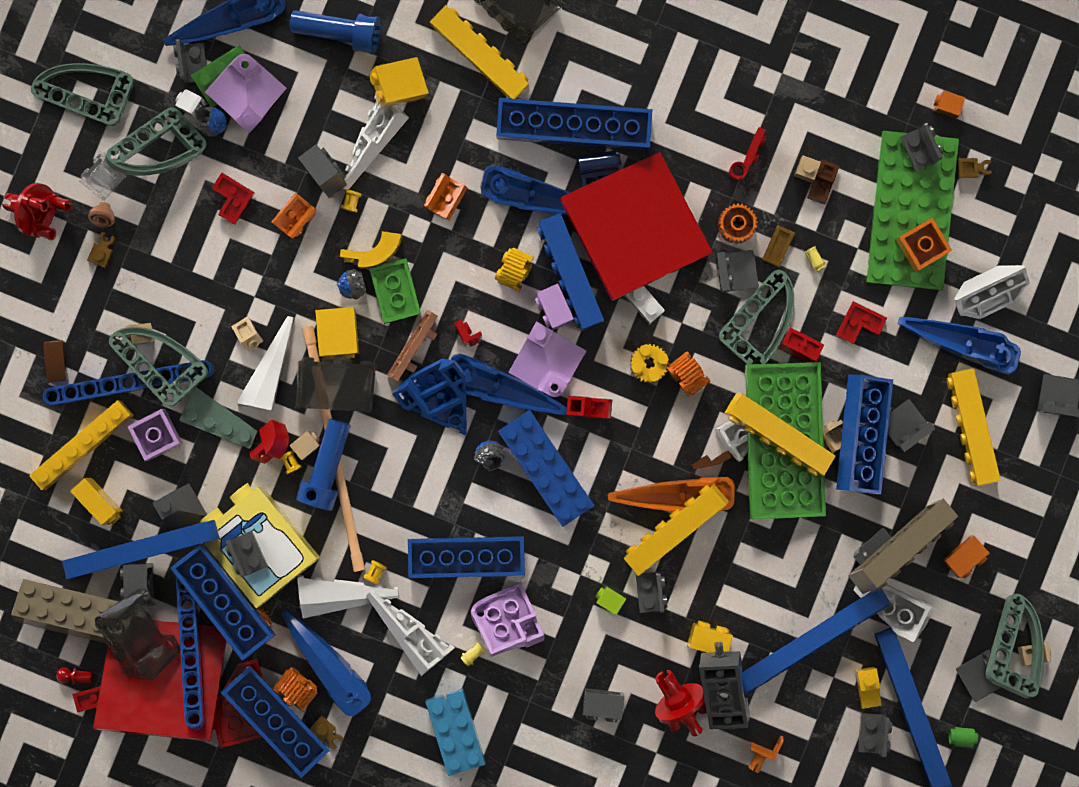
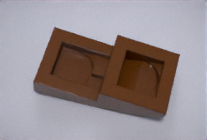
[807,160,840,205]
[43,340,68,383]
[690,451,732,469]

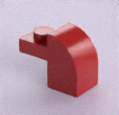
[566,396,613,419]
[250,420,289,464]

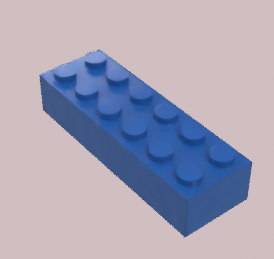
[537,213,604,331]
[836,375,893,495]
[498,410,595,527]
[408,536,525,578]
[171,543,276,661]
[221,665,330,778]

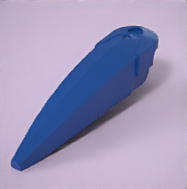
[163,0,286,46]
[480,165,570,214]
[898,317,1021,375]
[451,353,567,415]
[281,609,371,716]

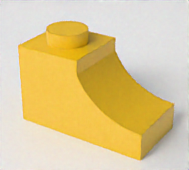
[855,667,882,709]

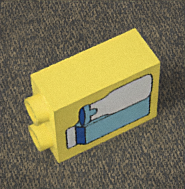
[200,483,320,608]

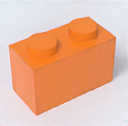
[942,535,989,578]

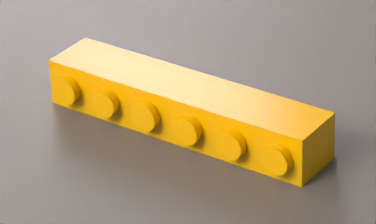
[430,5,529,99]
[947,368,1001,486]
[724,393,835,476]
[29,400,134,490]
[624,484,729,576]

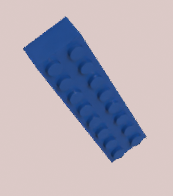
[496,98,653,151]

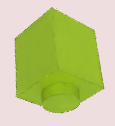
[595,586,626,615]

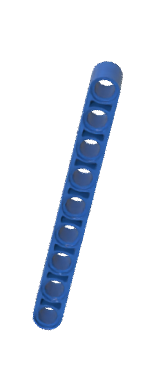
[43,360,214,406]
[62,520,220,579]
[176,557,205,731]
[741,589,891,695]
[874,628,952,787]

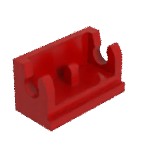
[778,327,824,363]

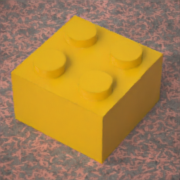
[687,620,733,653]

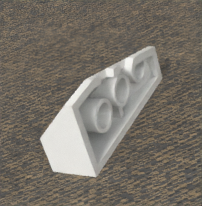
[854,585,935,642]

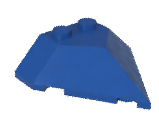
[392,358,467,435]

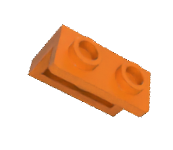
[424,173,468,221]
[271,192,317,239]

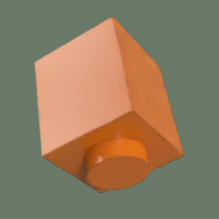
[933,90,965,119]

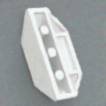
[954,266,1030,319]

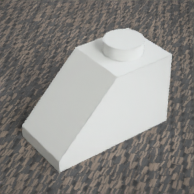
[175,89,207,120]

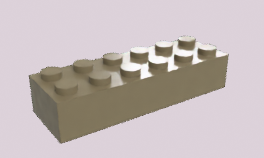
[848,498,958,594]
[11,579,138,648]

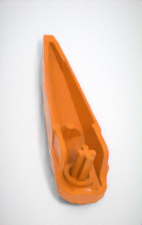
[608,477,735,514]

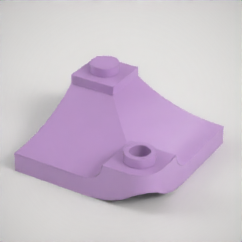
[205,54,287,133]
[508,321,586,397]
[471,583,544,657]

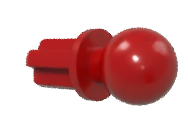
[56,668,93,684]

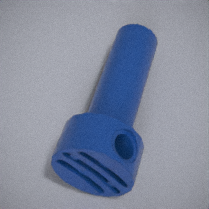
[290,10,381,55]
[296,418,351,511]

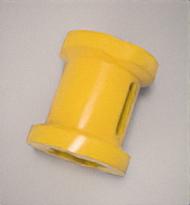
[340,189,362,213]
[279,450,302,475]
[363,560,387,585]

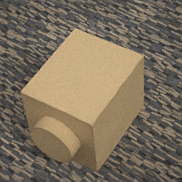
[794,155,821,183]
[289,431,321,461]

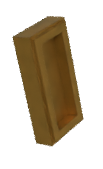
[762,225,795,268]

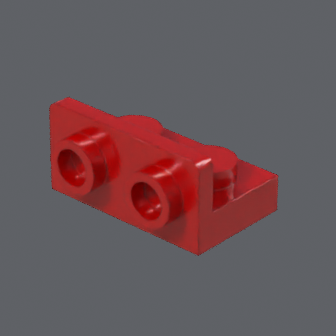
[454,320,482,347]

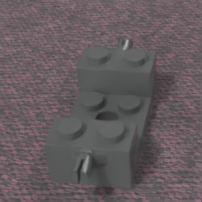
[699,642,750,730]

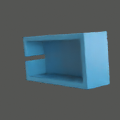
[425,688,486,776]

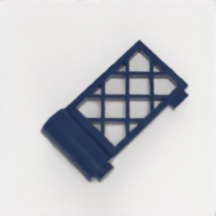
[578,150,622,187]

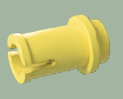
[805,246,826,272]
[461,642,485,666]

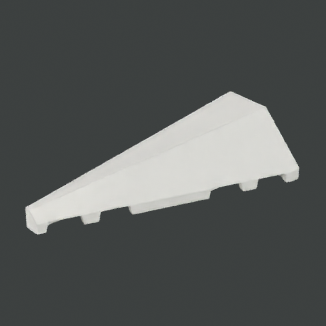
[342,96,409,190]
[237,316,294,411]
[715,421,748,462]
[297,575,399,618]
[366,589,455,676]

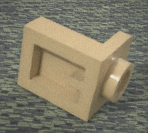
[231,316,263,351]

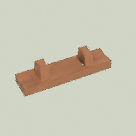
[387,310,438,381]

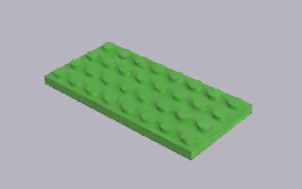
[866,131,959,291]
[745,362,826,520]

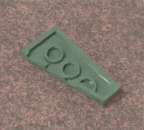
[179,387,258,449]

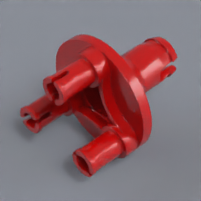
[2,183,72,240]
[655,670,707,737]

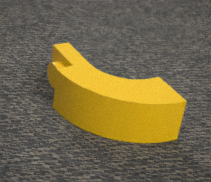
[340,231,402,269]

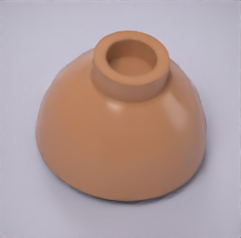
[88,202,115,228]

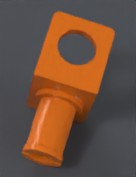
[748,735,783,773]

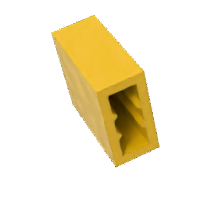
[370,57,429,108]
[316,307,359,360]
[70,478,123,525]

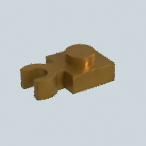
[957,158,992,179]
[87,232,115,268]
[310,715,344,749]

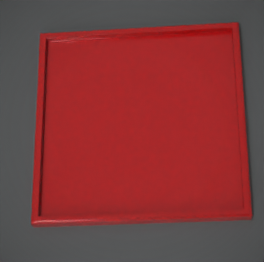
[559,152,713,301]
[93,618,227,742]

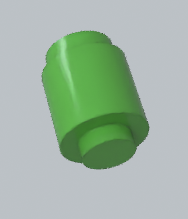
[949,727,978,748]

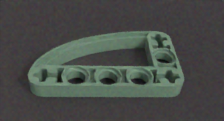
[31,63,134,126]
[105,107,207,176]
[719,270,794,365]
[109,327,208,407]
[985,594,1044,698]

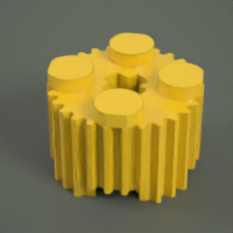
[495,248,534,292]
[630,344,669,383]

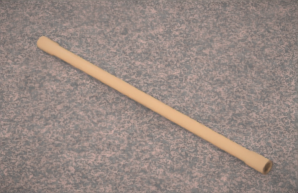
[302,326,365,572]

